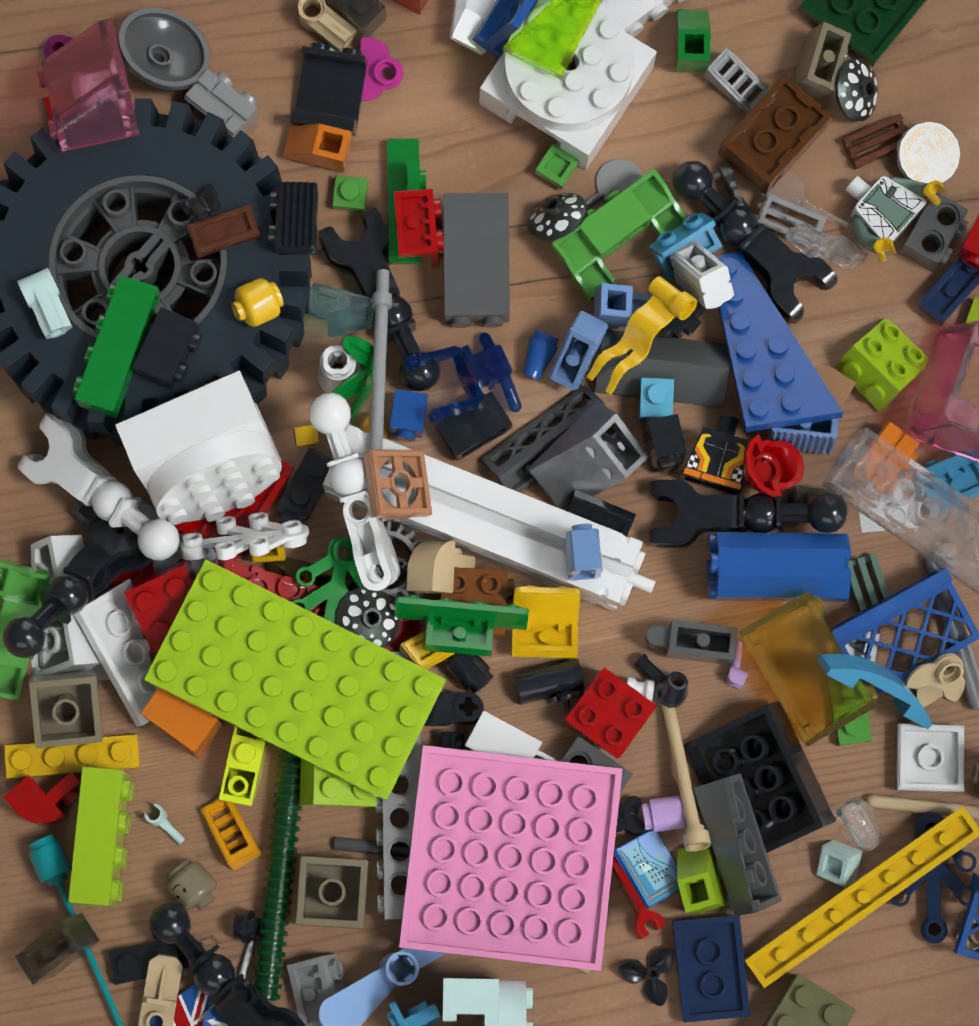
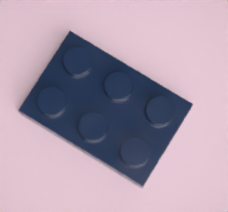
[672,915,750,1023]

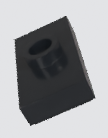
[567,490,636,537]

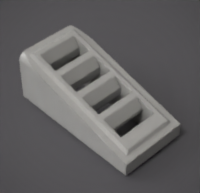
[704,48,770,114]

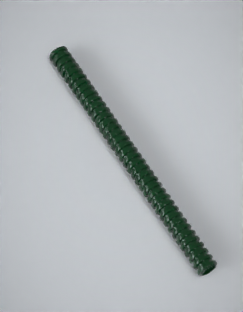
[252,750,302,1001]

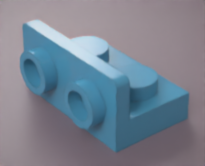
[386,1001,442,1026]

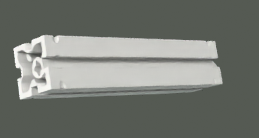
[323,424,656,612]

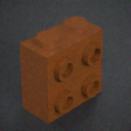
[441,568,514,639]

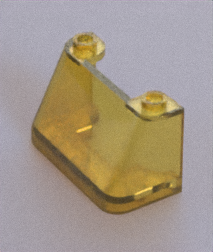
[739,591,879,748]

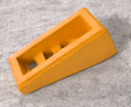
[200,798,262,870]

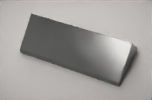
[595,330,730,408]

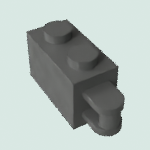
[645,619,738,665]

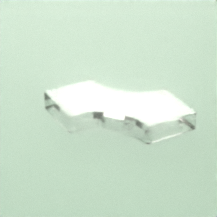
[785,222,868,270]

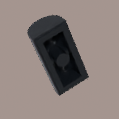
[513,658,585,705]

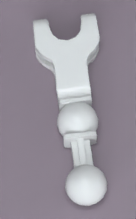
[309,393,400,591]
[18,413,180,561]

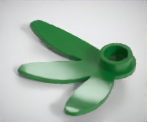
[331,336,388,423]

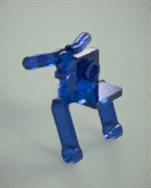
[404,332,522,423]

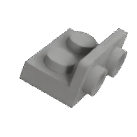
[287,954,345,1026]

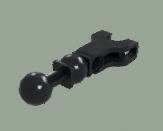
[672,161,838,324]
[319,206,441,392]
[649,479,849,549]
[3,516,153,658]
[149,903,306,1026]

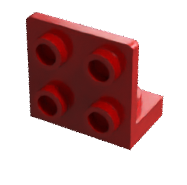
[394,189,444,268]
[563,667,656,759]

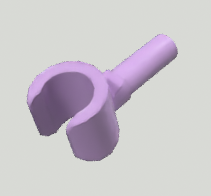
[726,641,749,689]

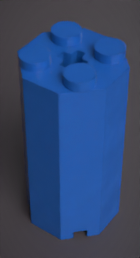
[706,532,851,602]

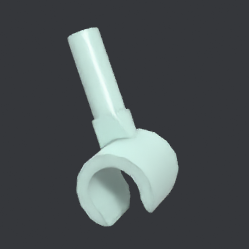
[144,804,185,845]

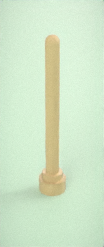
[661,704,711,852]
[866,795,979,820]

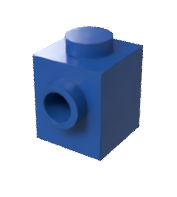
[390,389,428,442]

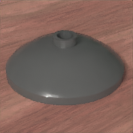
[117,8,210,90]

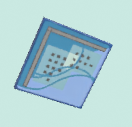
[614,829,679,909]

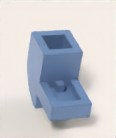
[594,283,653,329]

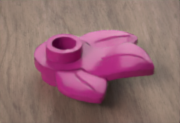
[360,37,404,101]

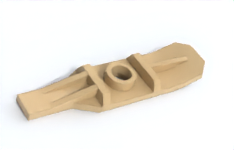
[138,953,183,1026]

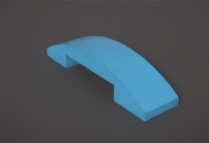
[816,654,932,729]

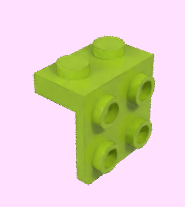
[835,319,930,412]

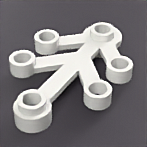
[180,512,309,560]

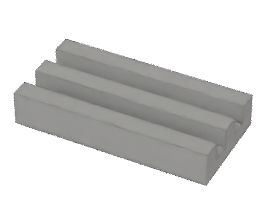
[757,193,827,247]

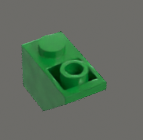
[675,9,711,73]

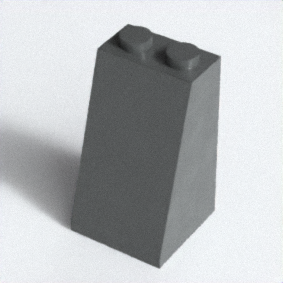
[443,193,510,328]

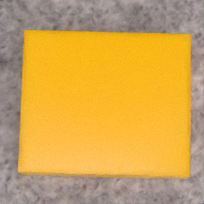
[294,425,319,447]

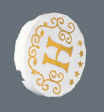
[896,122,960,183]

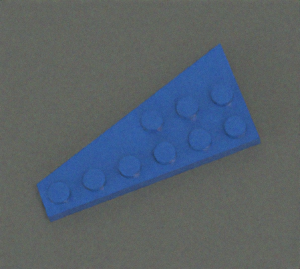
[715,252,843,432]

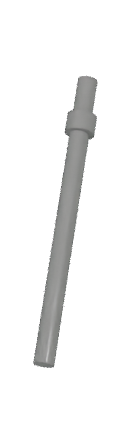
[369,269,392,450]

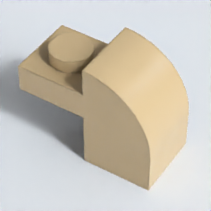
[407,540,475,593]

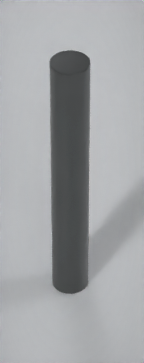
[334,837,410,857]

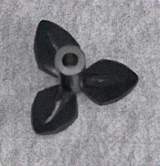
[618,948,674,1006]

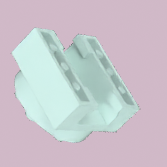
[443,978,533,1026]

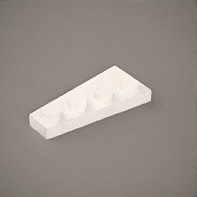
[74,579,158,727]

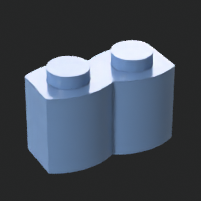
[564,524,603,581]

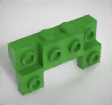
[551,169,687,301]
[0,559,51,700]

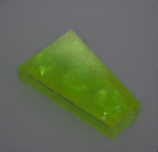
[503,0,603,80]

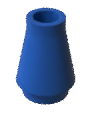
[522,330,559,381]

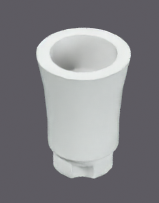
[317,345,361,393]

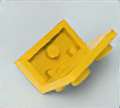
[512,585,580,659]

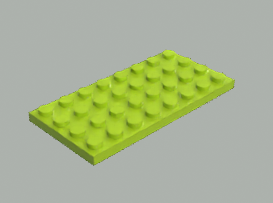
[144,559,447,801]

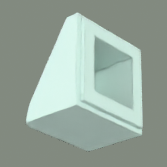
[816,840,863,887]

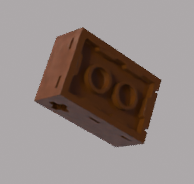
[718,74,833,195]

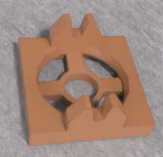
[363,450,432,522]

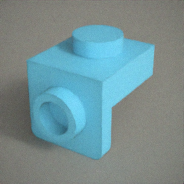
[638,378,674,425]

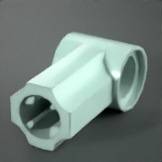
[17,268,73,339]

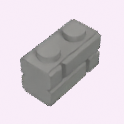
[184,70,259,138]

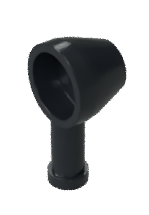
[634,653,688,708]

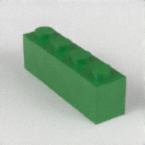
[73,275,161,419]

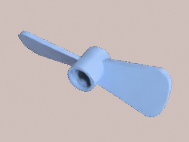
[318,948,447,1026]

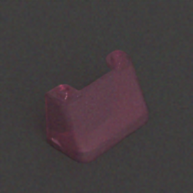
[36,18,139,152]

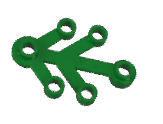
[291,536,372,624]

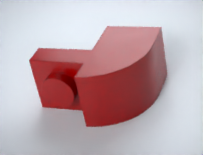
[3,772,81,825]

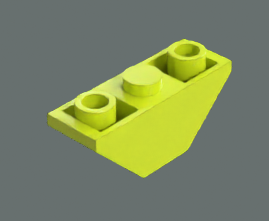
[219,726,268,807]

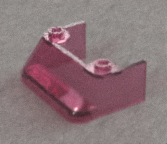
[905,320,979,462]

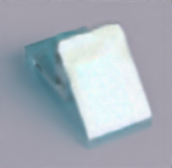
[309,282,374,337]

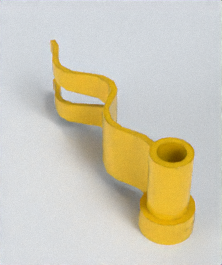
[586,276,697,395]

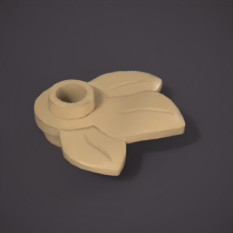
[905,653,966,707]

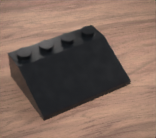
[683,701,836,853]

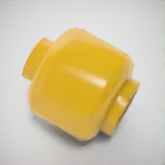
[231,278,284,327]

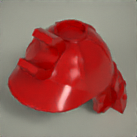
[743,434,804,497]

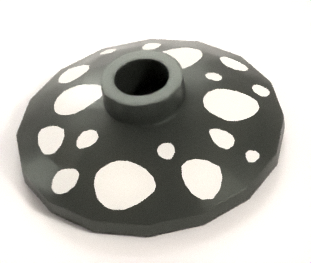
[835,58,878,122]
[527,193,588,241]
[336,587,399,648]

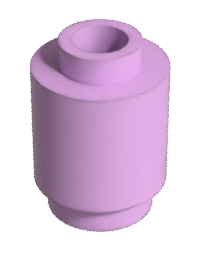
[641,795,686,832]

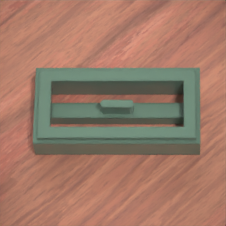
[848,553,890,612]

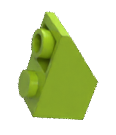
[677,845,727,914]

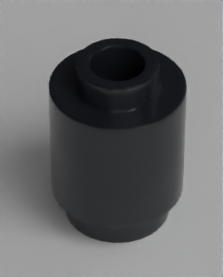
[446,653,494,694]

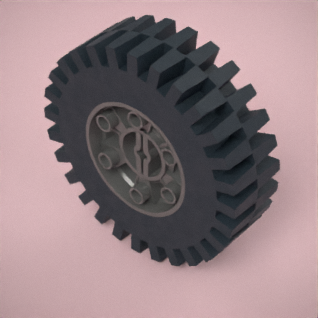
[0,98,312,446]

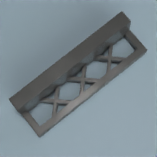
[481,385,606,493]

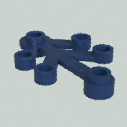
[890,813,977,944]

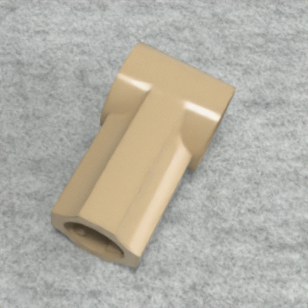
[298,0,357,52]

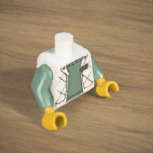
[846,176,947,263]

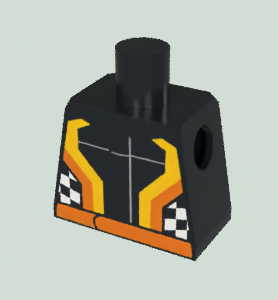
[679,415,747,495]

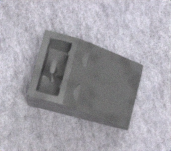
[527,401,649,511]

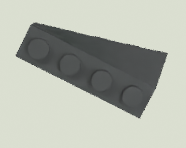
[694,773,782,916]

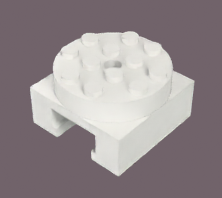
[479,0,657,170]
[115,370,282,525]

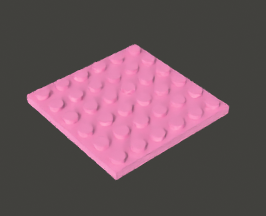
[399,745,623,971]

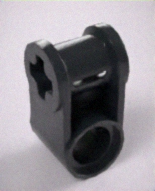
[424,691,484,726]

